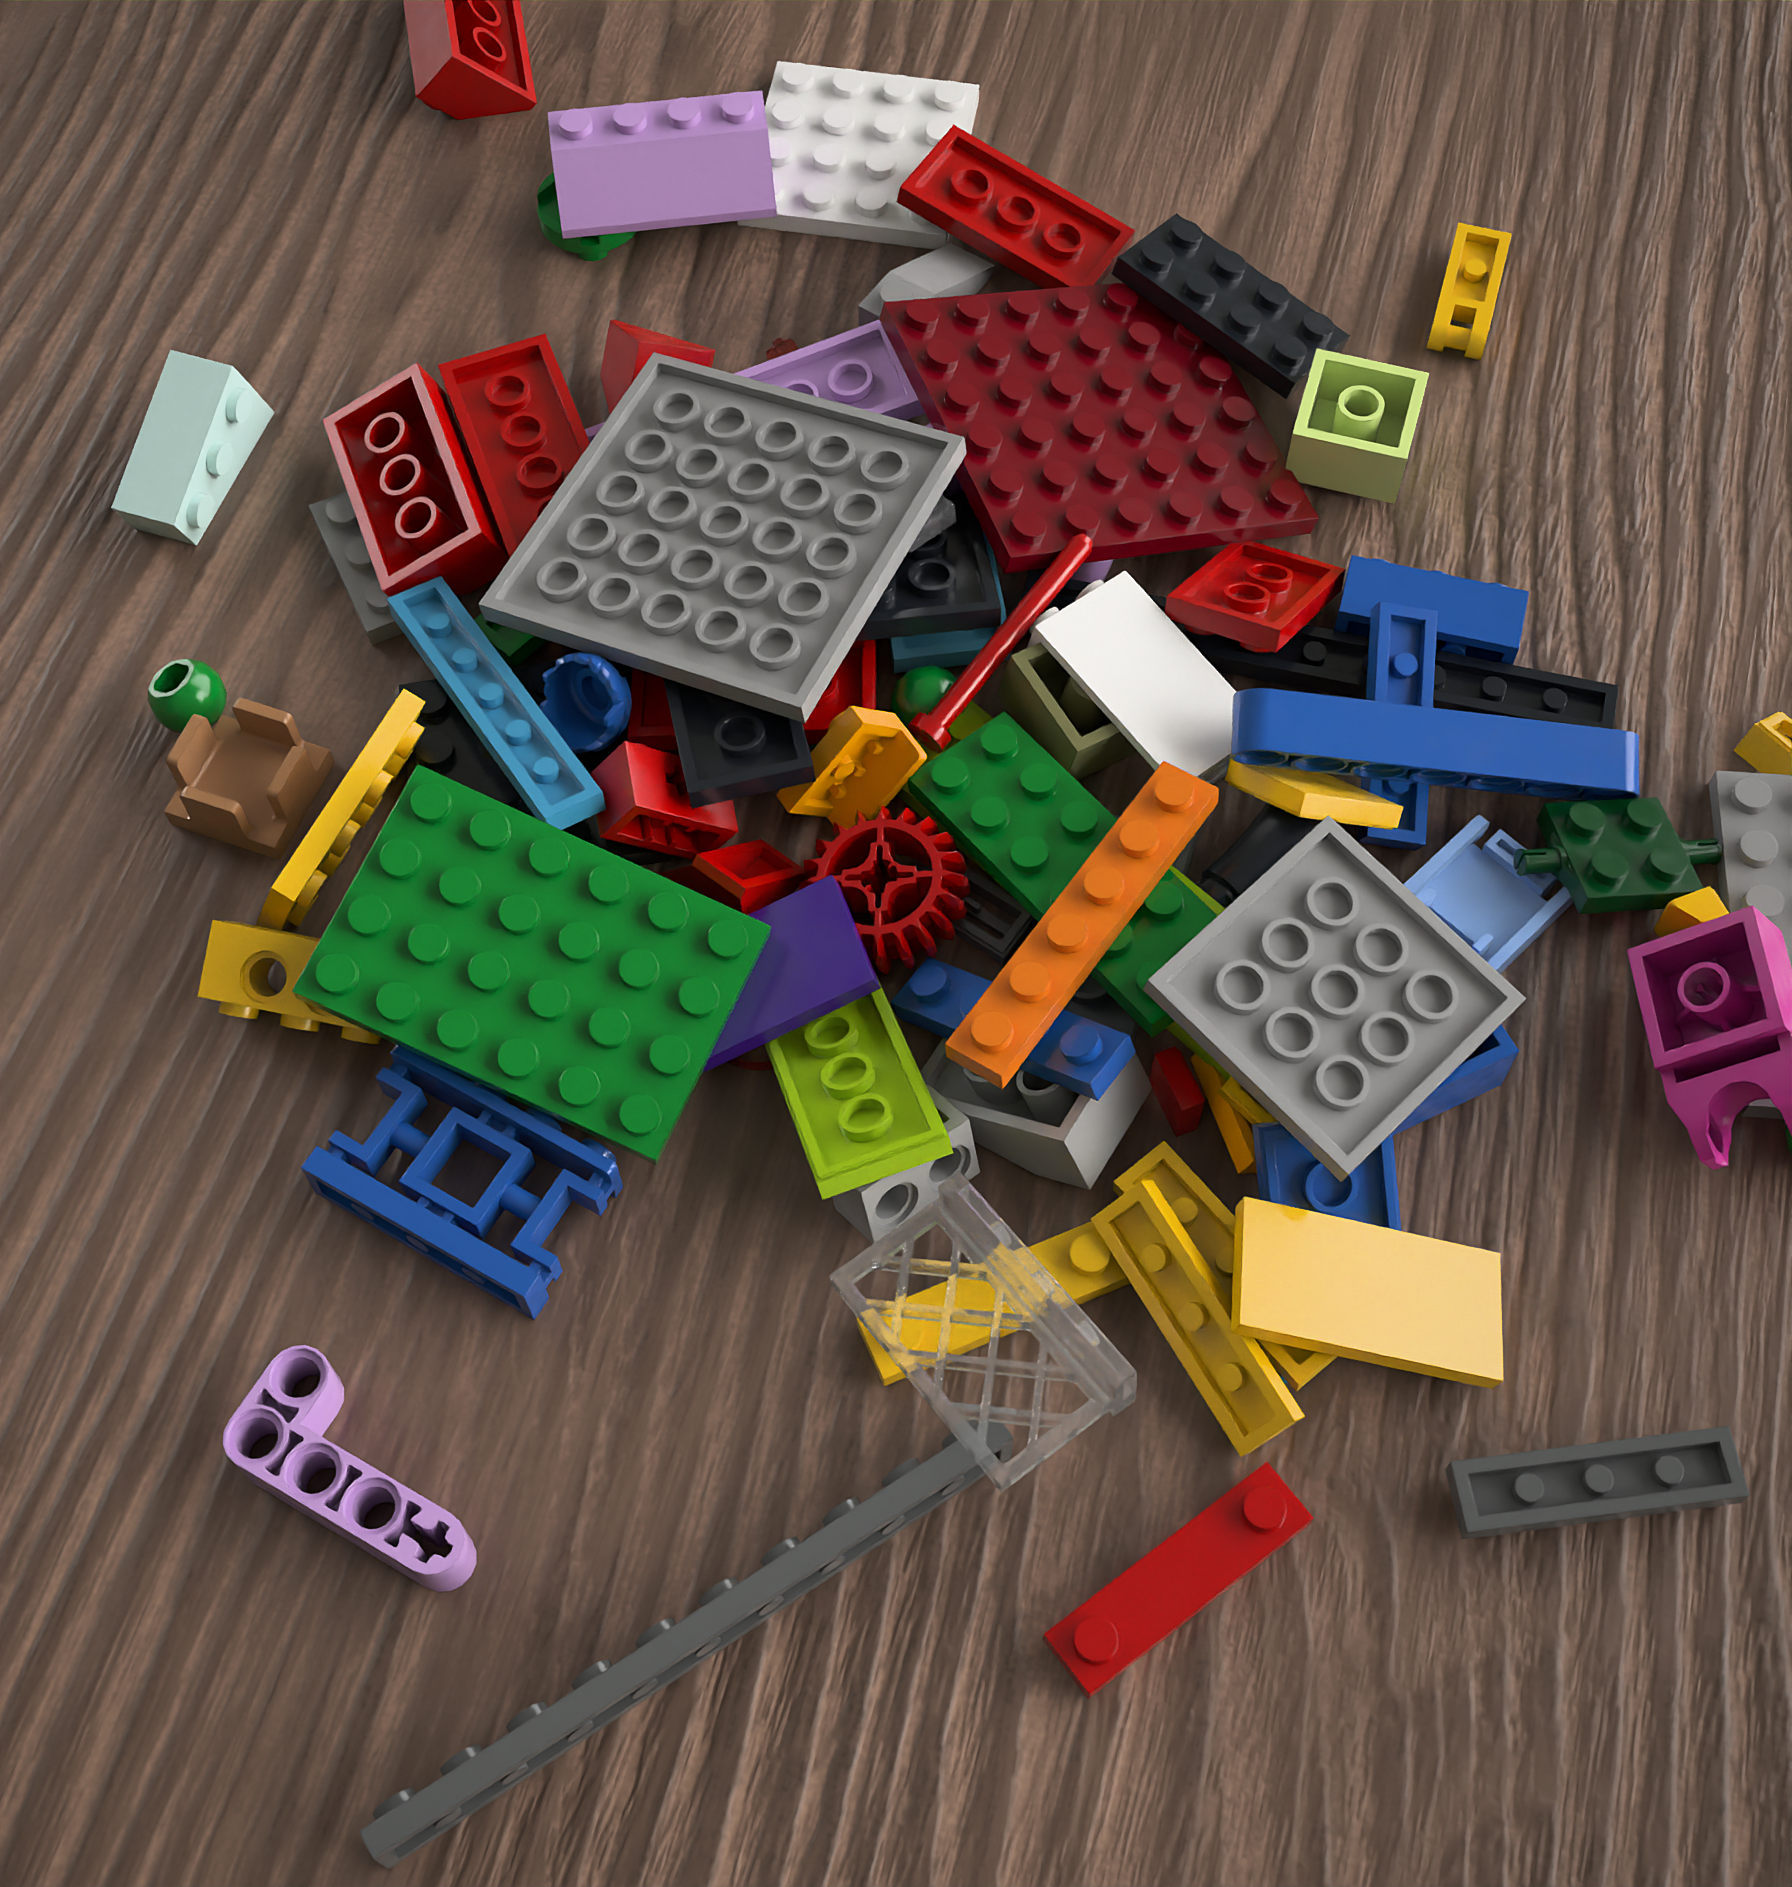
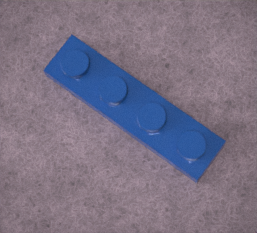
[1358,601,1438,851]
[890,957,1136,1101]

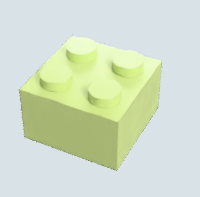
[1285,349,1429,504]

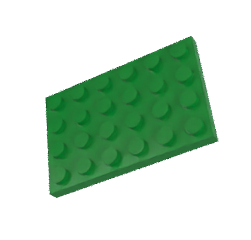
[292,764,771,1165]

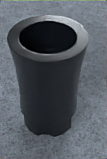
[1196,803,1314,909]

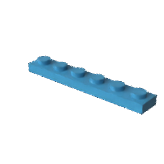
[387,576,606,830]

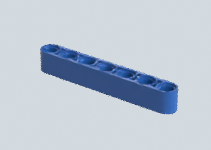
[1231,688,1640,801]

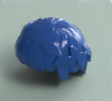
[539,652,632,754]

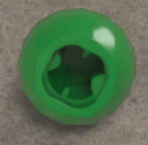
[148,659,227,733]
[890,665,965,739]

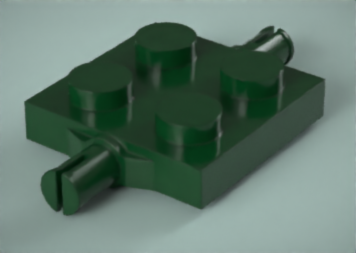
[1513,797,1722,914]

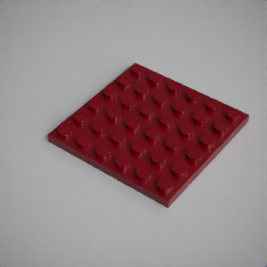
[879,283,1319,574]

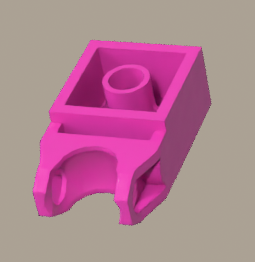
[1627,905,1792,1170]

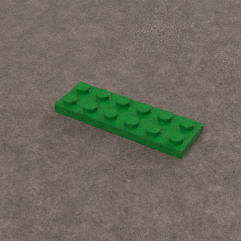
[908,711,1218,1038]

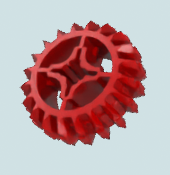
[799,805,970,975]

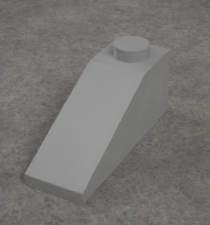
[858,243,995,327]

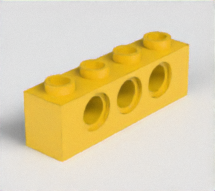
[197,920,381,1044]

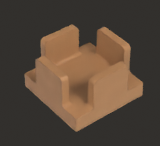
[164,698,335,860]

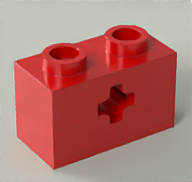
[590,741,739,860]

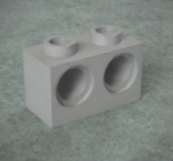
[832,1084,980,1246]

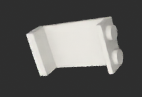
[1027,571,1236,785]

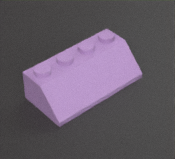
[548,90,777,239]

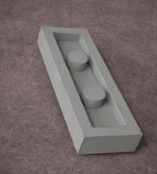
[308,491,403,645]

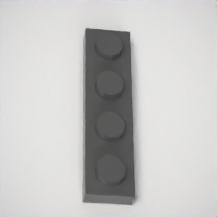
[1445,1426,1750,1539]

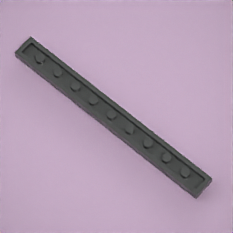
[359,1415,1013,1870]

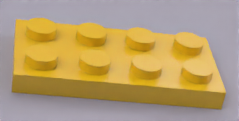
[255,689,425,931]

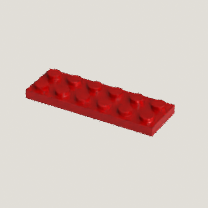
[438,333,590,559]

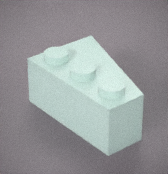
[111,350,275,545]

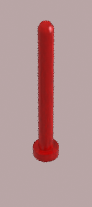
[908,534,1093,753]

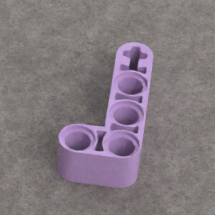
[223,1345,477,1592]

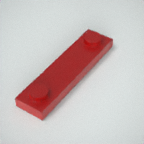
[1043,1462,1314,1699]

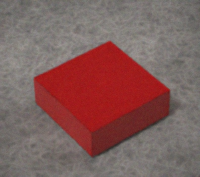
[1149,1046,1205,1137]

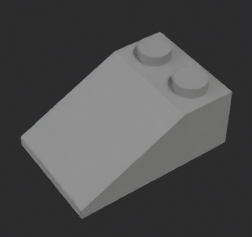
[920,1037,1153,1190]

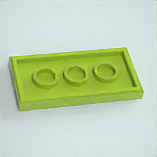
[764,974,953,1200]

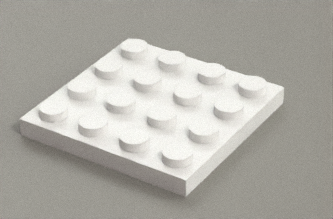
[737,61,979,249]

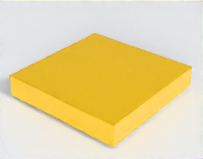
[1225,759,1403,830]

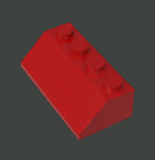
[403,0,537,120]
[322,363,509,597]

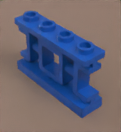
[301,1045,623,1320]

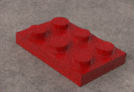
[1164,541,1346,653]

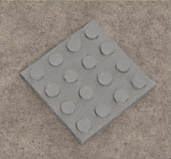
[1143,815,1526,1182]

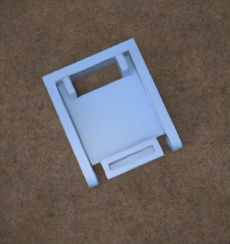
[1403,815,1573,974]

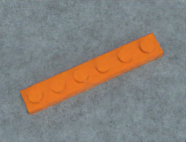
[945,761,1219,1089]

